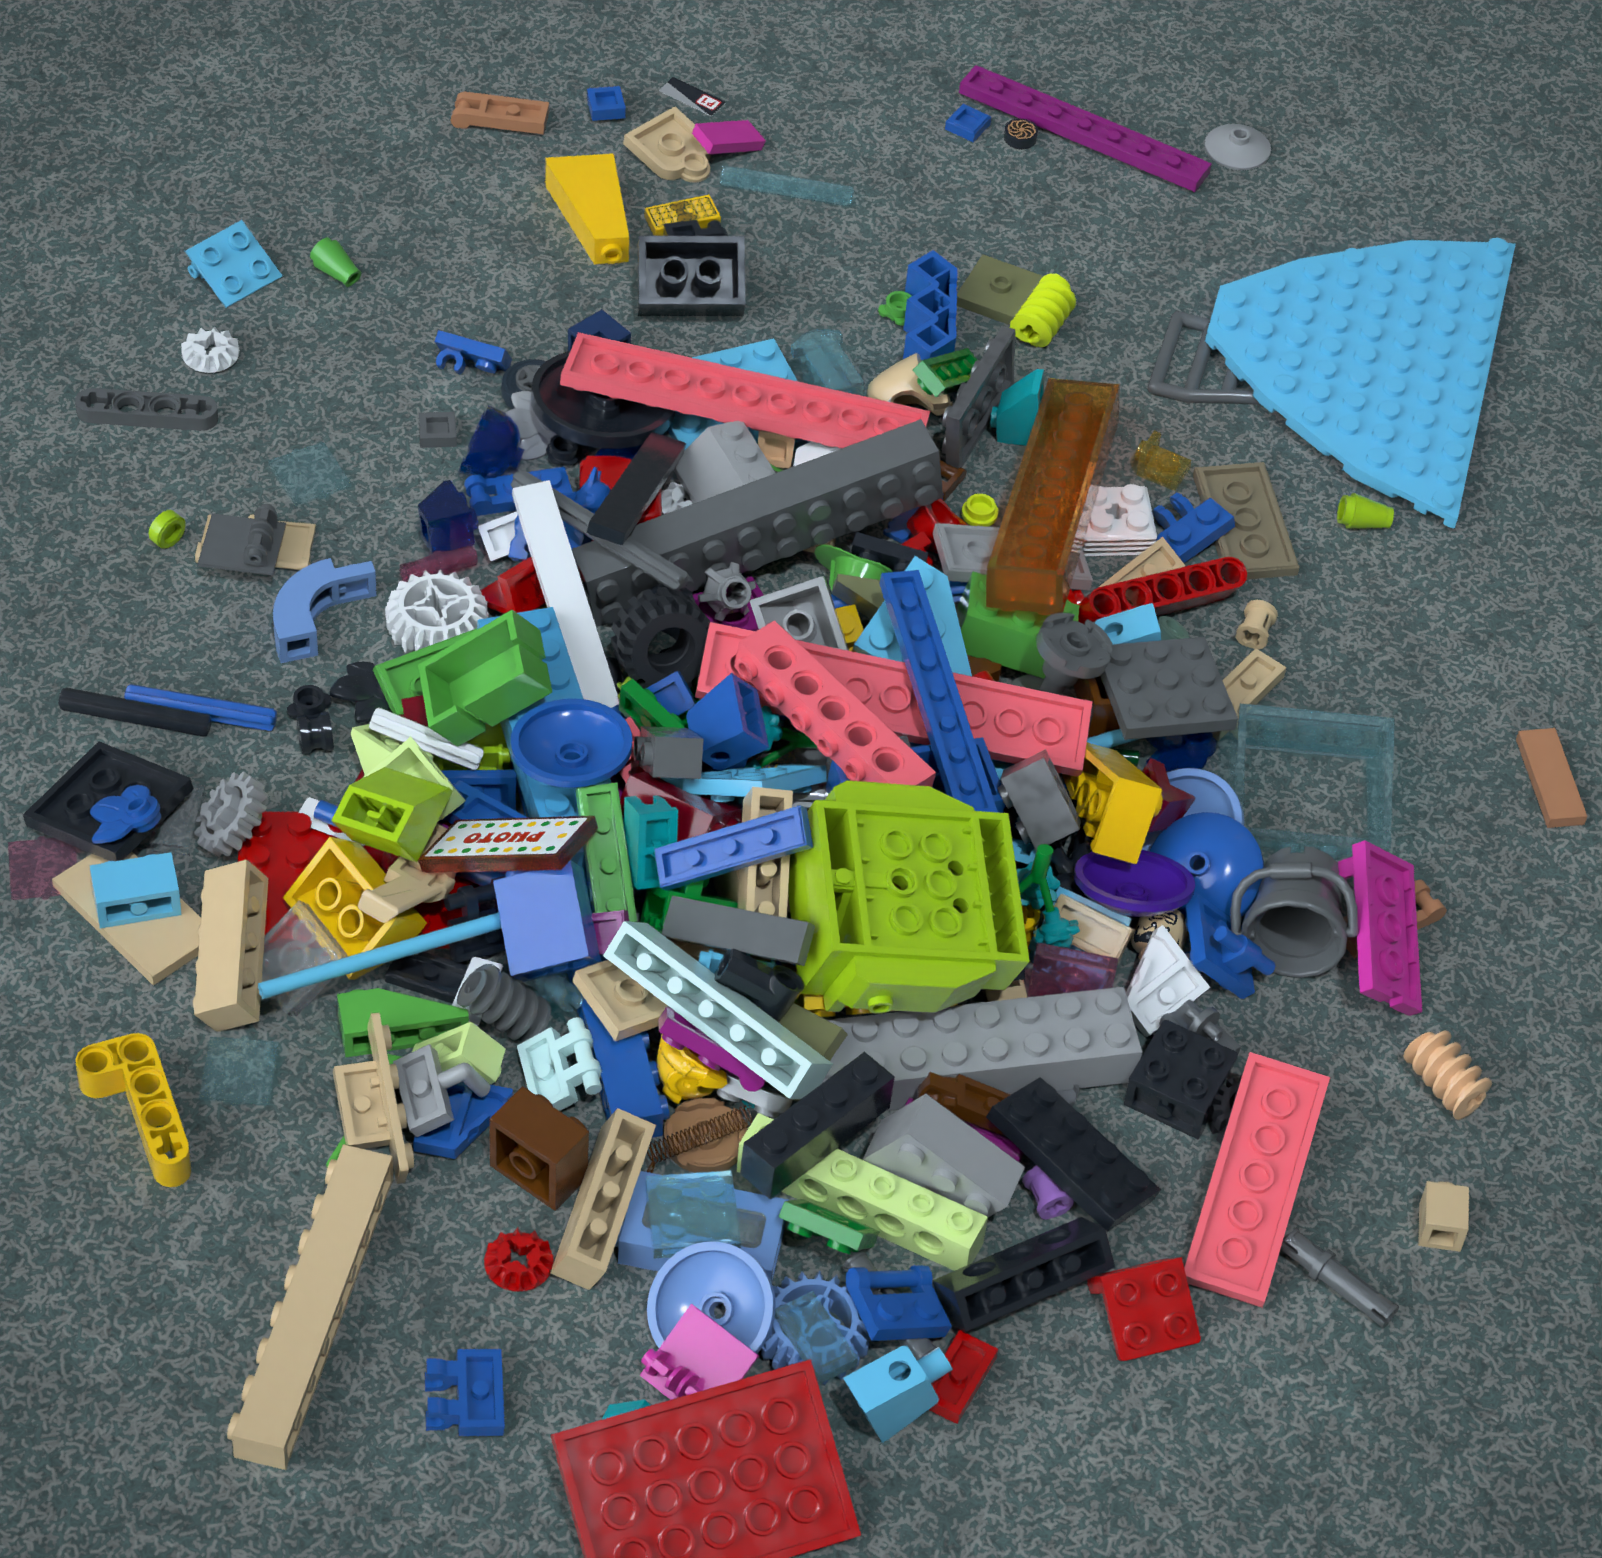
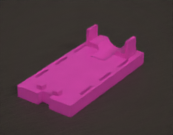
[1338,840,1422,1016]

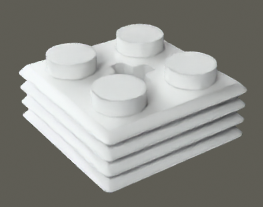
[1073,484,1157,556]

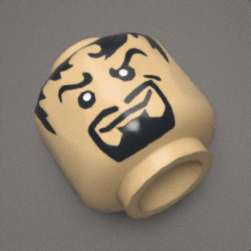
[1131,910,1189,960]

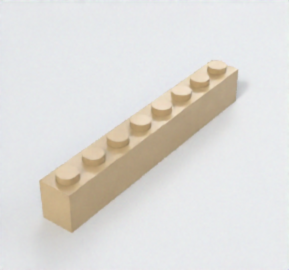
[227,1144,393,1470]

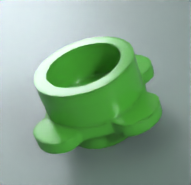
[878,291,912,326]

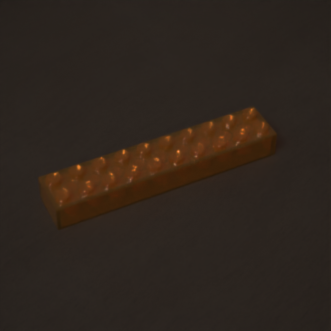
[986,378,1120,615]

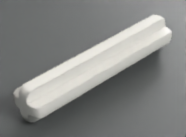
[369,708,484,770]

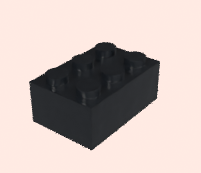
[637,236,746,316]

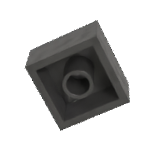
[998,749,1081,850]

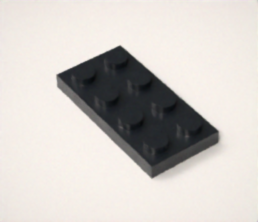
[986,1077,1161,1232]

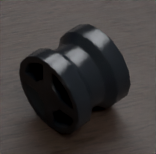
[297,712,334,754]

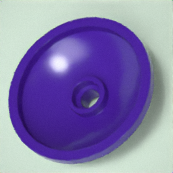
[1074,850,1195,917]

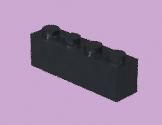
[740,1051,895,1200]

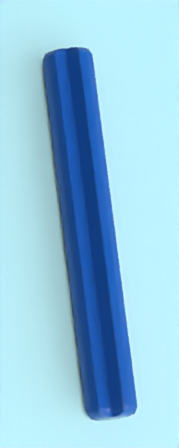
[124,684,277,731]

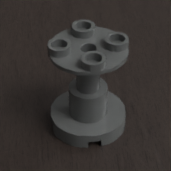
[1012,613,1113,698]

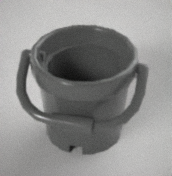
[1230,846,1359,978]

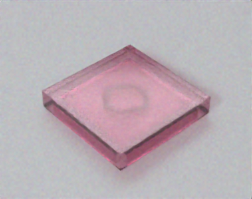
[1027,943,1118,997]

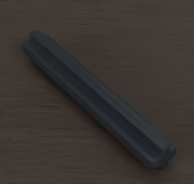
[58,687,211,737]

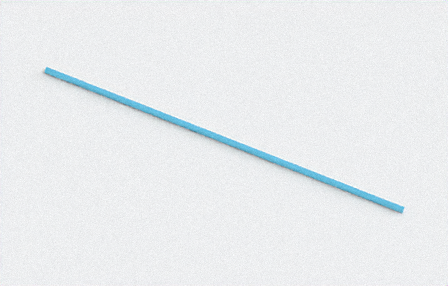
[258,729,1141,999]

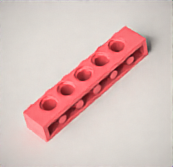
[734,620,936,787]

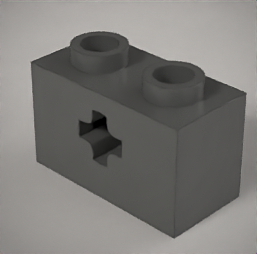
[633,726,704,779]

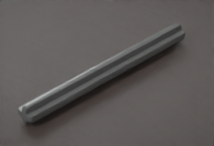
[511,470,689,590]

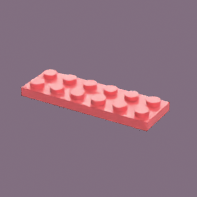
[1184,1052,1330,1308]

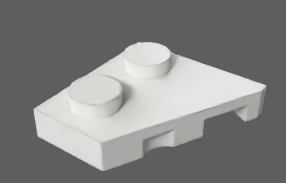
[1126,925,1210,1037]

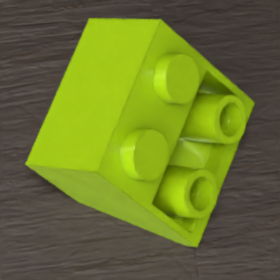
[331,767,453,862]

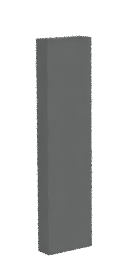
[662,896,815,966]

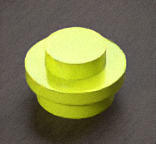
[962,494,998,527]

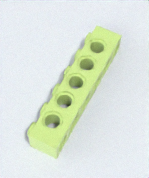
[737,1113,988,1271]

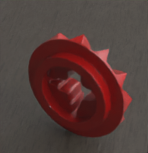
[484,1227,554,1292]

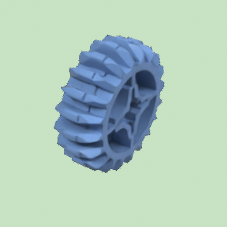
[759,1271,871,1385]

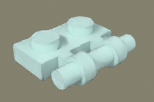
[517,1017,602,1111]

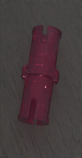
[400,543,478,582]

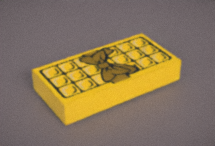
[644,195,721,236]

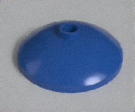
[511,699,632,788]
[1150,812,1264,921]

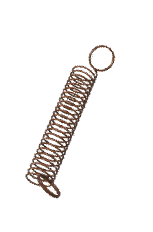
[647,1105,752,1173]

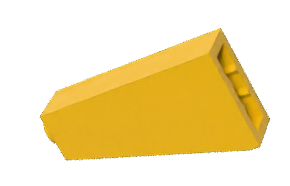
[545,154,629,264]

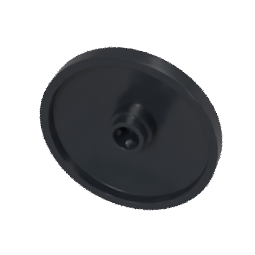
[531,351,675,449]

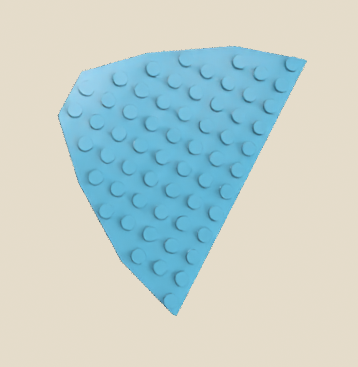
[1205,238,1516,528]

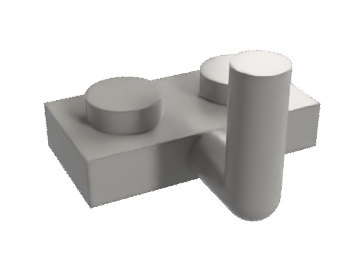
[393,1044,490,1137]

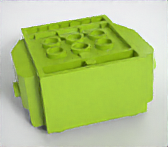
[788,780,1030,1014]

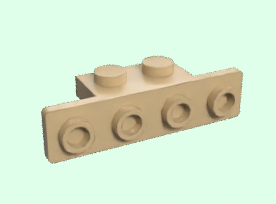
[333,1013,414,1184]

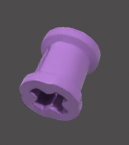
[1022,1166,1074,1220]

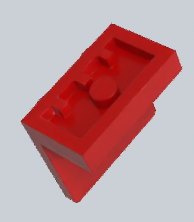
[480,557,546,614]
[1087,1257,1201,1361]

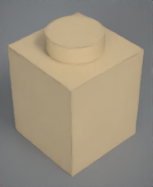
[1418,1181,1469,1252]

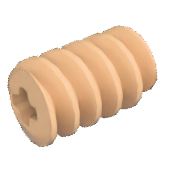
[1403,1031,1492,1120]

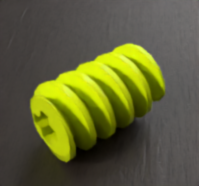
[1010,273,1076,347]

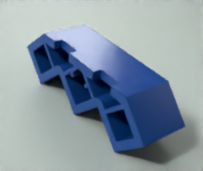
[903,250,957,360]

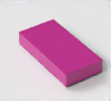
[692,120,766,154]

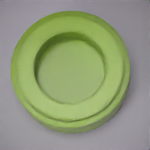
[148,510,186,549]

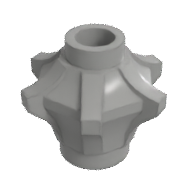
[698,562,756,621]

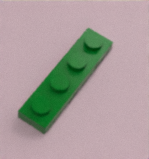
[913,348,978,398]

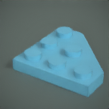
[853,556,972,676]
[660,764,827,802]

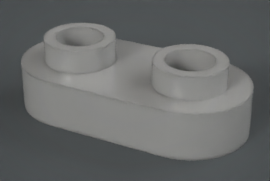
[716,1067,793,1118]

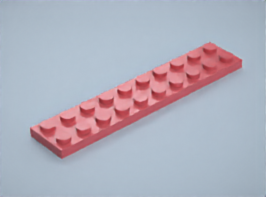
[560,332,930,448]
[695,622,1092,777]

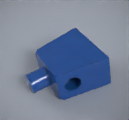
[686,673,769,770]

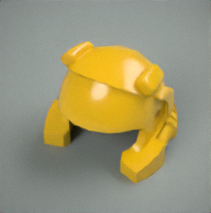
[657,1034,728,1104]

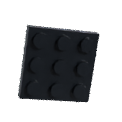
[23,741,194,861]

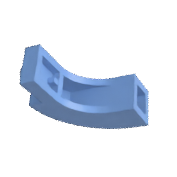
[273,558,376,663]

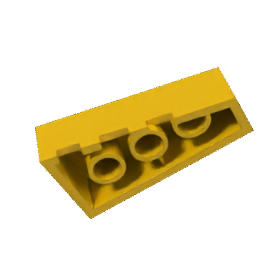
[1062,742,1163,864]

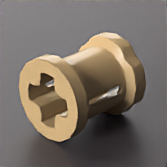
[1236,600,1278,650]

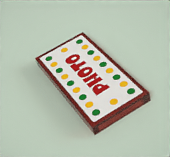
[418,816,598,873]

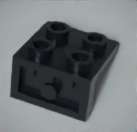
[1124,1020,1238,1140]

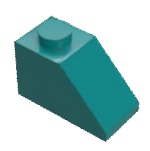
[991,369,1045,447]

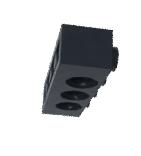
[932,1217,1115,1332]

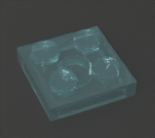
[646,1170,741,1258]

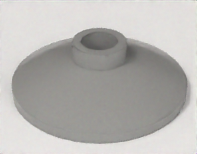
[1205,124,1271,170]

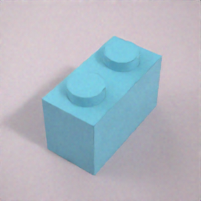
[90,852,181,928]

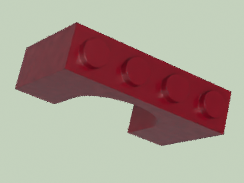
[620,767,744,842]

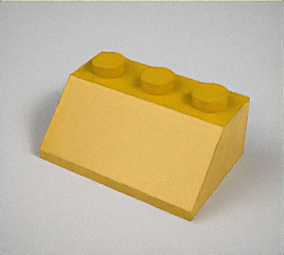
[283,837,427,980]

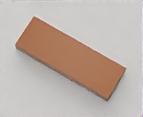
[1516,728,1587,828]

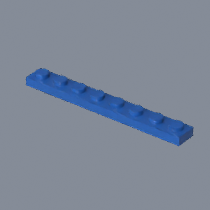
[879,570,998,812]

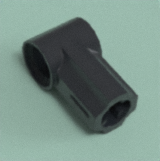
[714,948,805,1021]

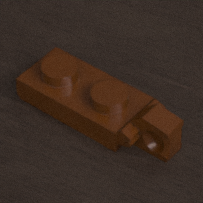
[918,1072,1011,1137]

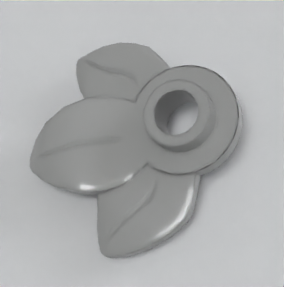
[496,391,556,460]

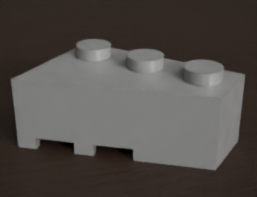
[863,1094,1025,1217]

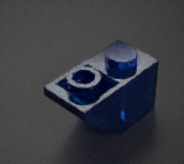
[418,480,479,554]

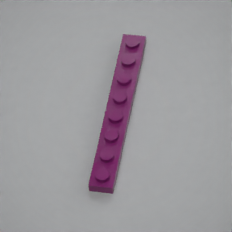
[959,65,1212,192]

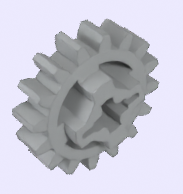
[194,771,268,857]

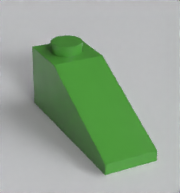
[337,988,469,1057]

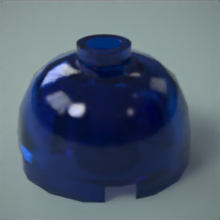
[458,405,525,478]

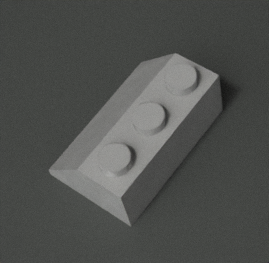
[673,421,775,504]
[750,576,849,651]

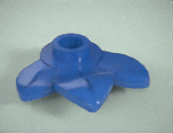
[90,785,161,844]

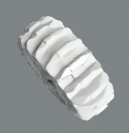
[385,569,488,653]

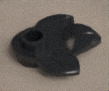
[330,661,390,723]

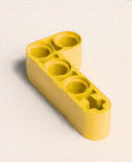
[75,1033,191,1187]

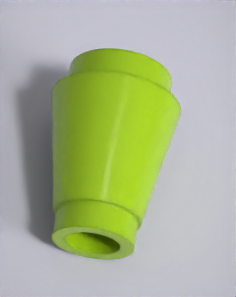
[1337,493,1394,529]

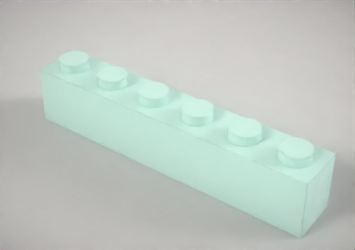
[603,921,833,1099]

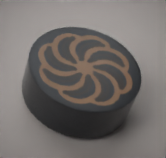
[1004,118,1038,149]

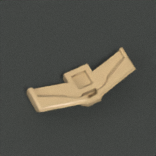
[358,823,463,923]

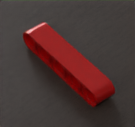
[1078,557,1247,624]

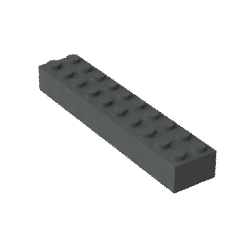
[571,419,943,627]

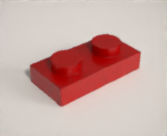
[929,1330,998,1424]

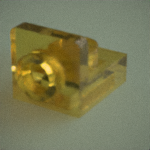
[1134,430,1192,491]

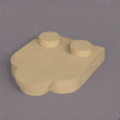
[623,107,711,182]

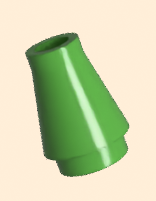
[310,237,362,287]

